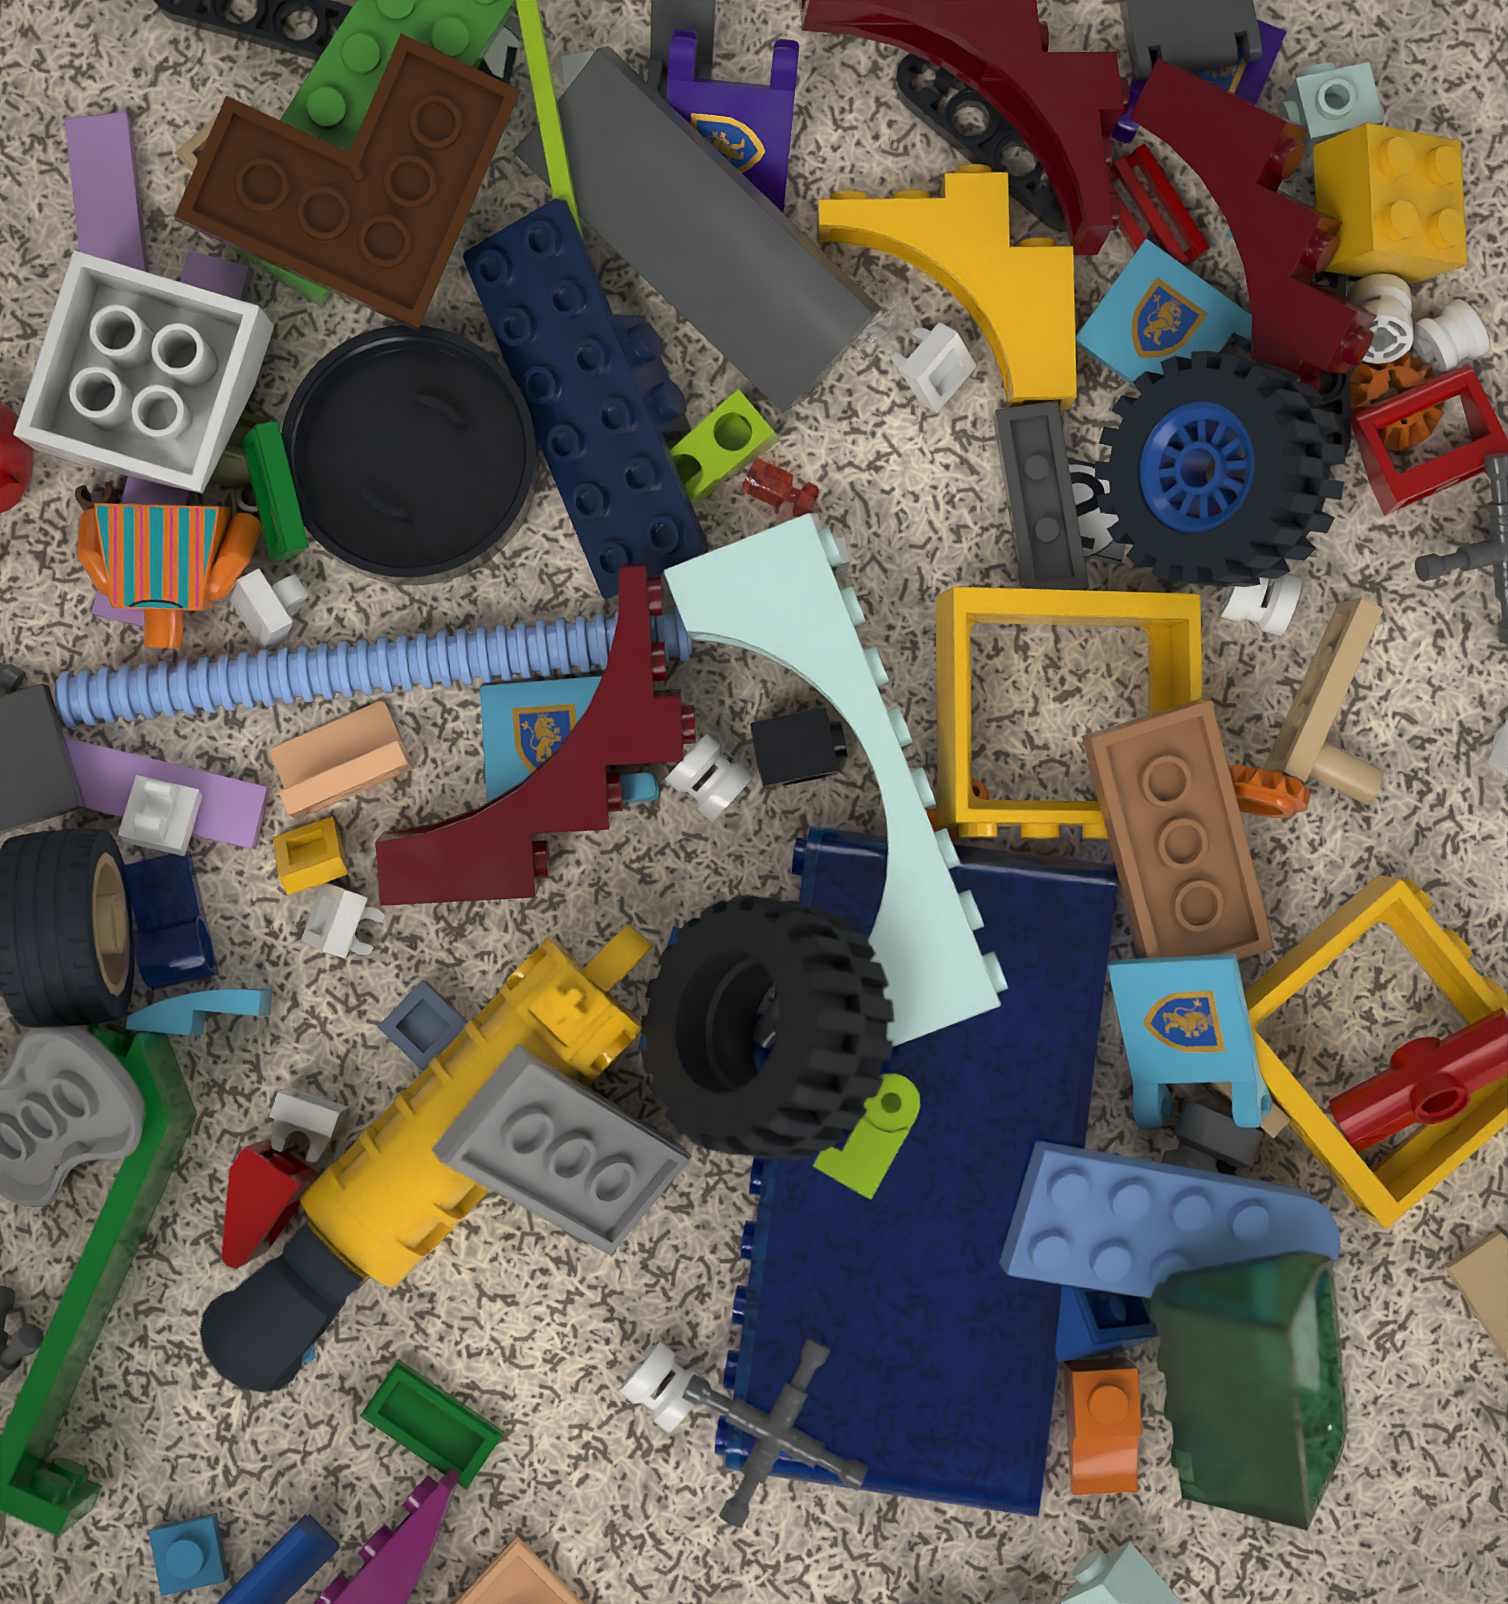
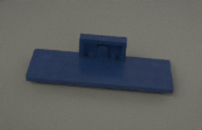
[463,199,709,599]

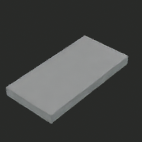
[431,1044,692,1256]

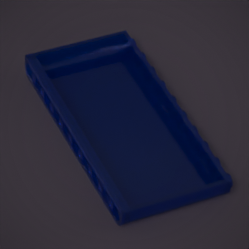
[714,826,1118,1518]

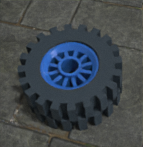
[1095,351,1346,587]

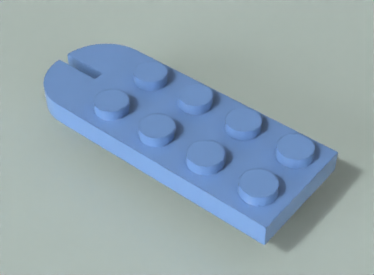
[999,1141,1340,1317]

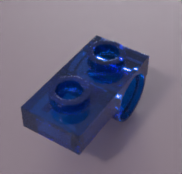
[123,851,220,991]

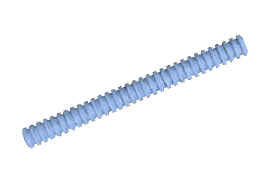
[55,605,692,728]

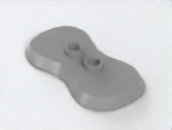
[0,1026,145,1207]

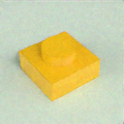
[272,816,349,895]

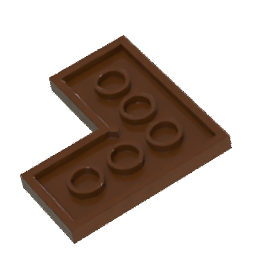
[174,33,521,331]

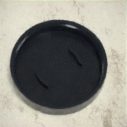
[281,325,540,586]

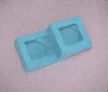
[126,989,272,1036]

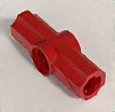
[1329,1007,1508,1153]

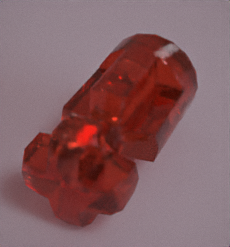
[741,457,820,518]

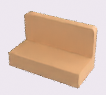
[269,701,415,819]

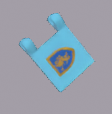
[1076,239,1252,389]
[480,676,659,803]
[1107,953,1272,1129]

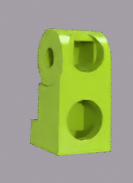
[670,388,780,507]
[813,1074,920,1199]

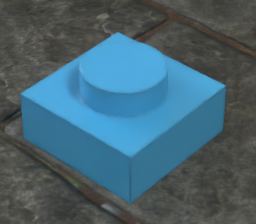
[148,1513,229,1596]

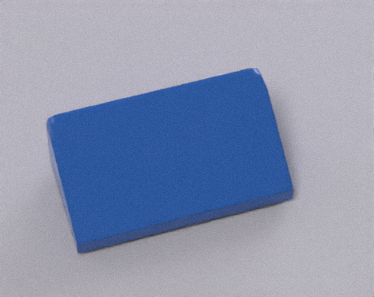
[1056,1284,1159,1362]
[216,1514,340,1604]

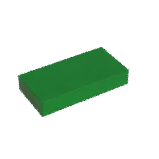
[241,421,309,562]
[360,1359,505,1490]

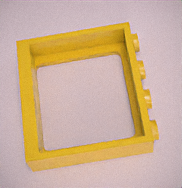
[936,587,1202,839]
[1244,875,1508,1229]

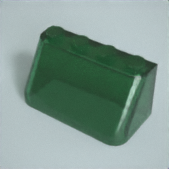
[1150,1250,1348,1531]

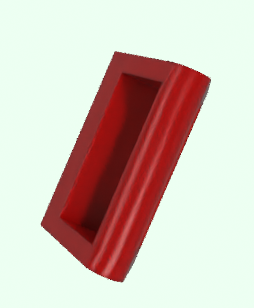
[1350,364,1508,516]
[221,1138,321,1269]

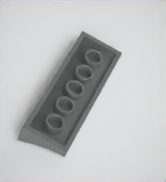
[512,46,882,413]

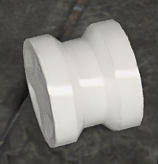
[1412,299,1490,377]

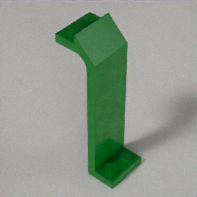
[0,1023,197,1537]

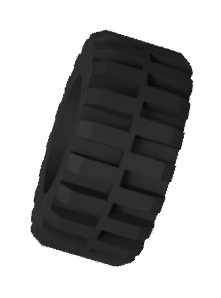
[640,895,894,1160]

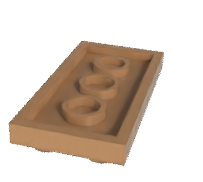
[1082,698,1274,960]

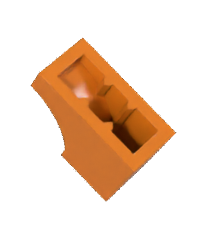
[1063,1357,1142,1495]

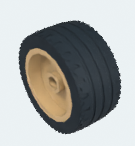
[0,828,135,1028]

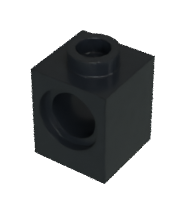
[750,708,848,790]

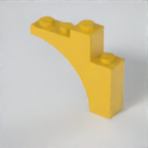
[817,164,1077,410]

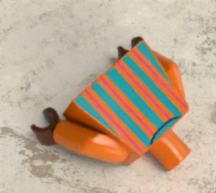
[75,482,262,648]

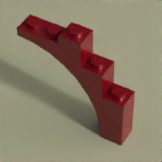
[799,0,1130,256]
[1129,58,1377,460]
[375,562,696,906]

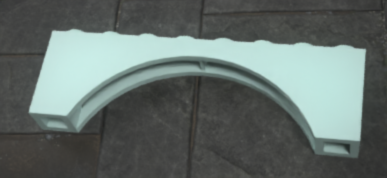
[663,513,1008,1047]

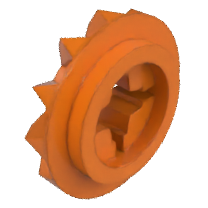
[1349,351,1444,451]
[1228,764,1311,818]

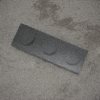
[993,401,1089,590]

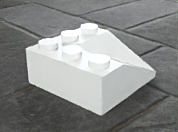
[13,250,274,494]

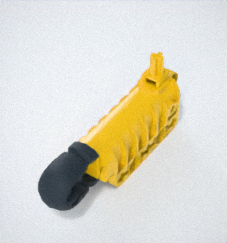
[199,923,653,1393]

